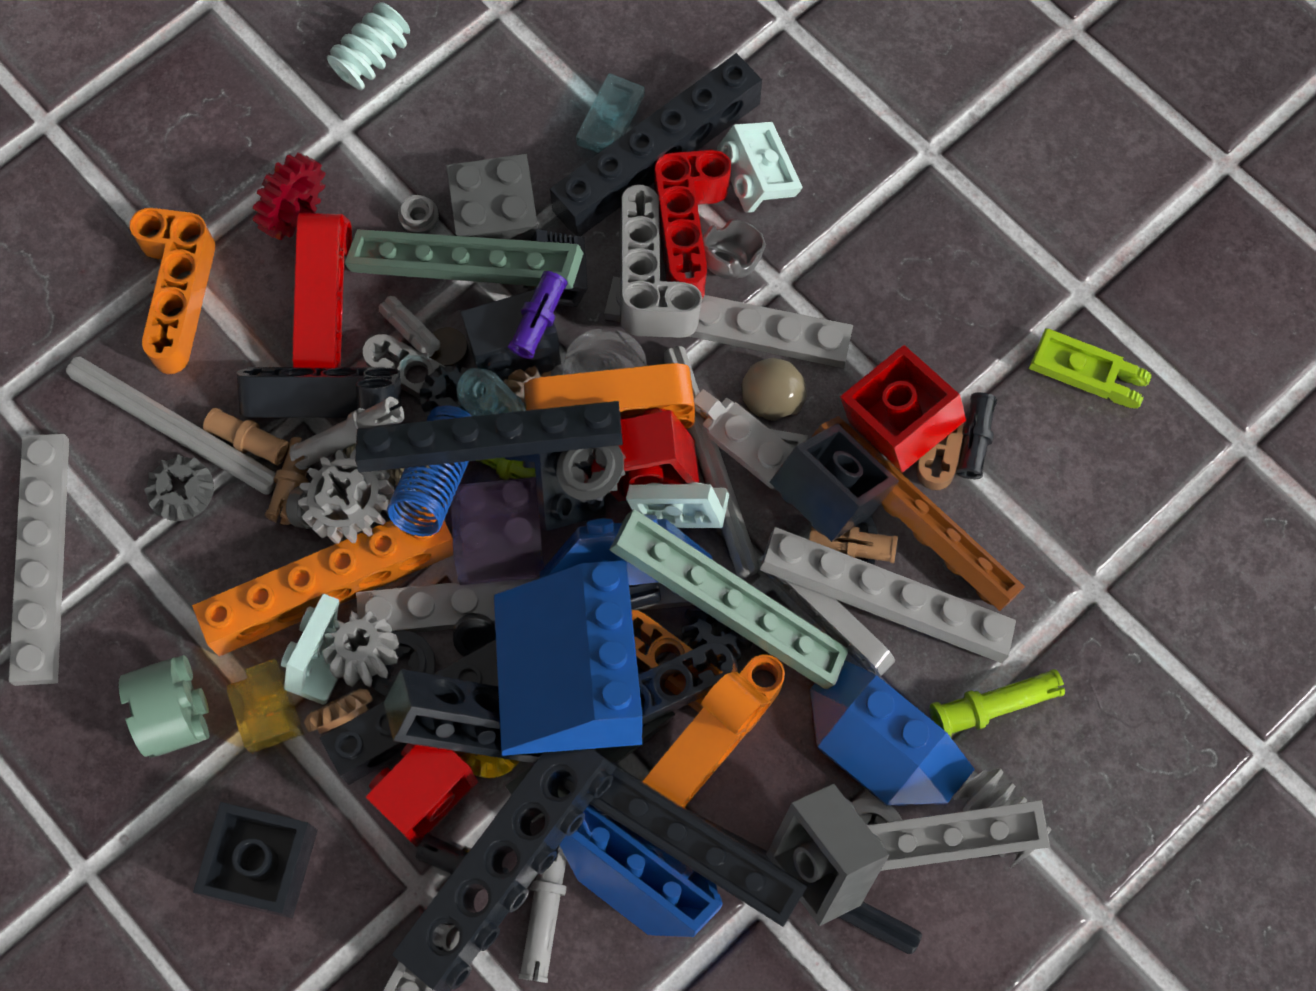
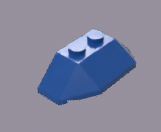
[540,514,713,585]
[810,660,975,806]
[559,804,723,937]

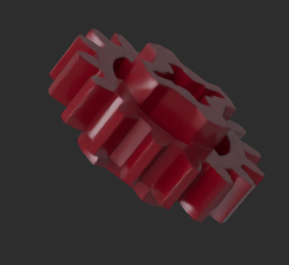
[252,152,326,240]

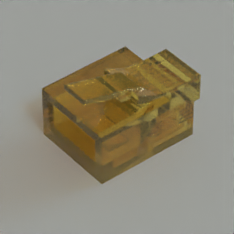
[226,659,304,753]

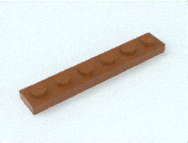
[812,416,1025,611]

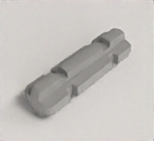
[379,296,440,357]

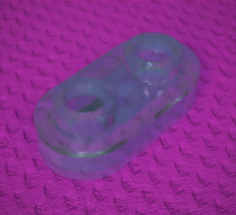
[457,368,526,416]

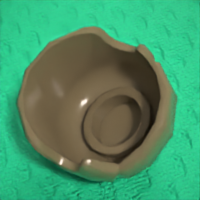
[741,358,807,421]

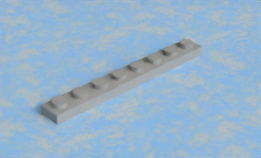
[356,574,694,633]

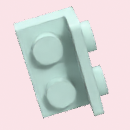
[717,122,803,213]
[626,482,729,528]

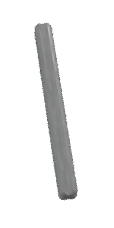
[664,346,759,578]
[66,356,276,495]

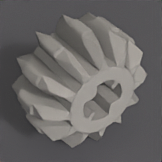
[322,610,399,687]

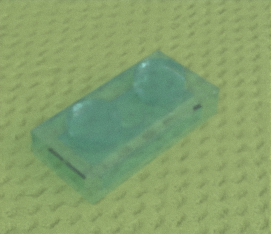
[576,73,645,153]

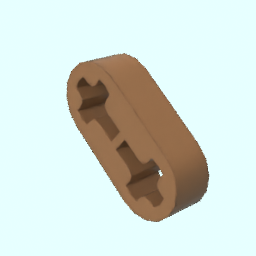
[917,424,964,490]

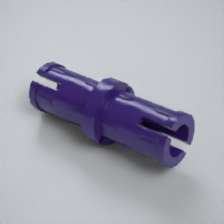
[508,271,568,359]

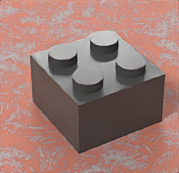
[446,154,538,241]
[766,784,890,926]

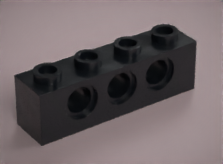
[384,669,543,763]

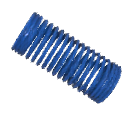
[387,405,472,536]

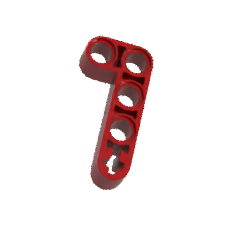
[654,150,731,299]
[293,213,352,368]

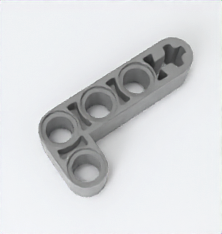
[620,185,702,338]

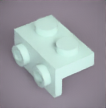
[281,593,339,704]

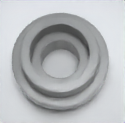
[398,195,439,234]

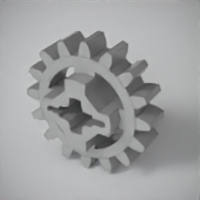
[298,449,395,544]

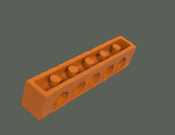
[192,507,458,657]

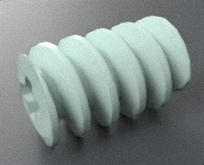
[327,2,410,91]

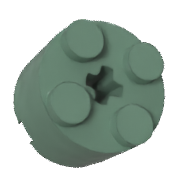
[119,655,209,758]

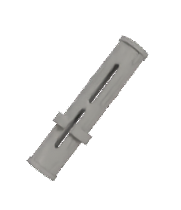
[289,397,404,470]
[518,845,567,983]

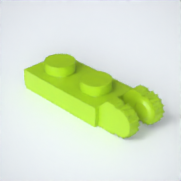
[1029,328,1151,409]

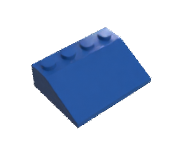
[494,560,643,756]

